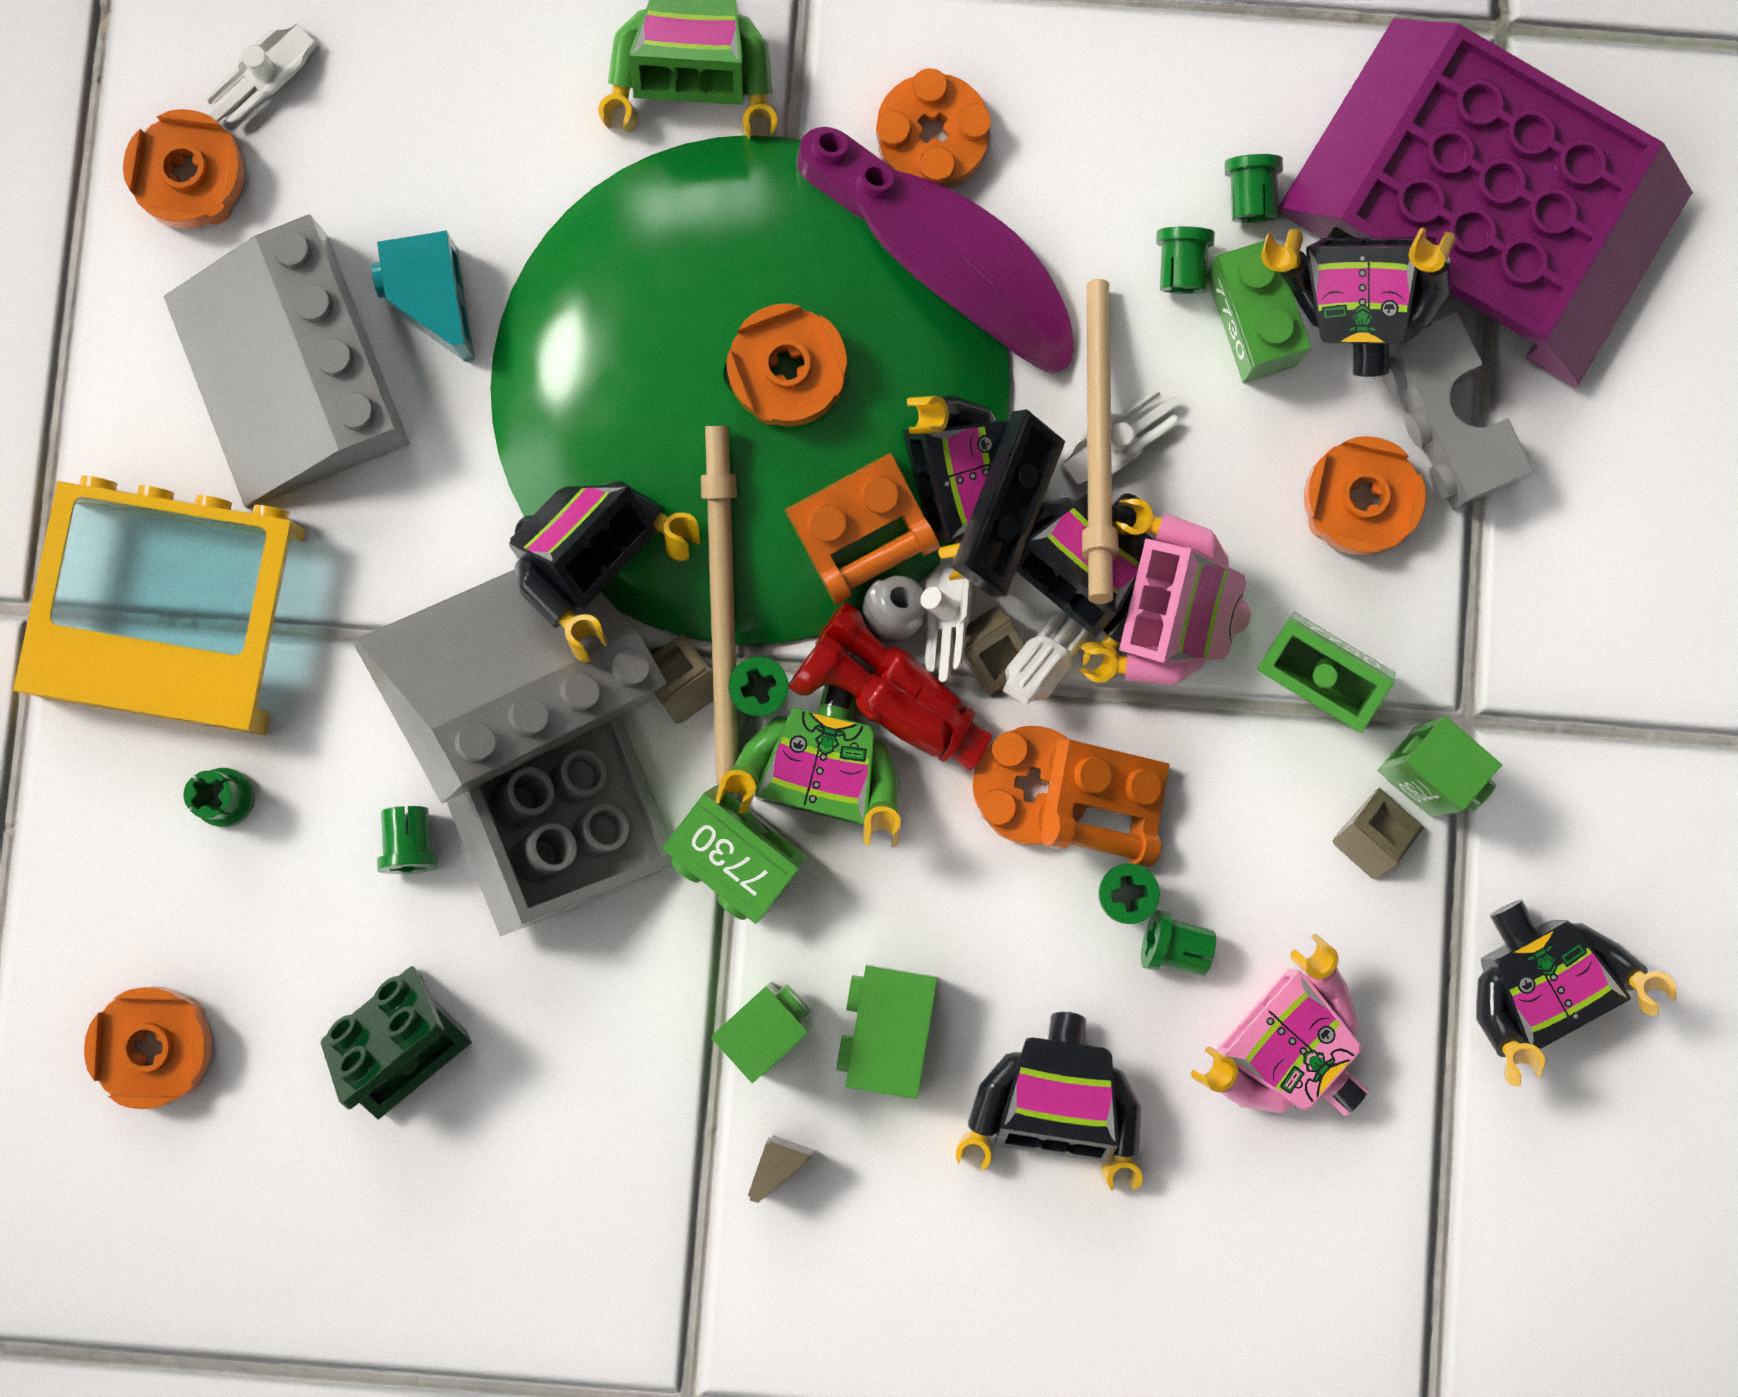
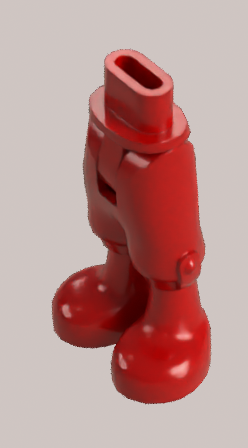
[788,601,993,771]

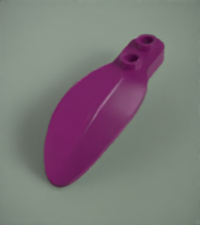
[796,127,1074,374]

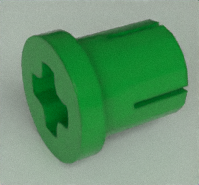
[1224,154,1283,223]
[1156,226,1215,294]
[728,656,789,717]
[183,768,255,827]
[377,806,438,874]
[1098,863,1160,924]
[1141,910,1216,977]

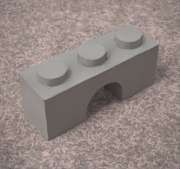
[1382,312,1533,510]

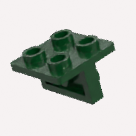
[320,966,472,1120]

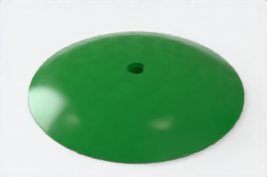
[490,135,1010,645]

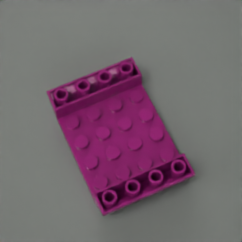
[1278,18,1693,388]

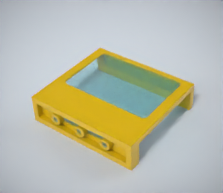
[13,475,306,735]

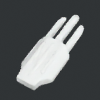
[207,24,318,123]
[1061,392,1178,487]
[920,557,973,683]
[1003,612,1089,705]

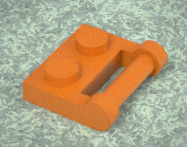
[784,454,940,604]
[1041,739,1170,868]

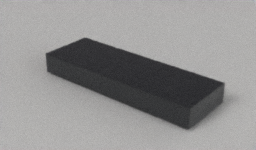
[951,409,1066,597]

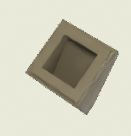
[954,607,1026,696]
[651,633,714,724]
[1332,788,1424,879]
[748,1135,813,1203]

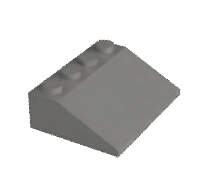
[163,214,410,509]
[353,569,667,804]
[447,716,673,937]

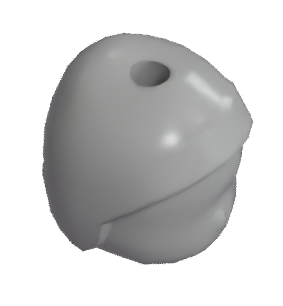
[862,575,926,642]

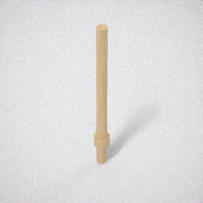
[1082,279,1119,604]
[701,426,739,784]

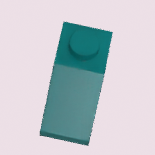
[371,230,475,361]

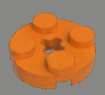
[876,68,991,188]
[123,109,245,229]
[727,303,847,427]
[1304,436,1426,556]
[972,726,1087,845]
[84,986,212,1109]

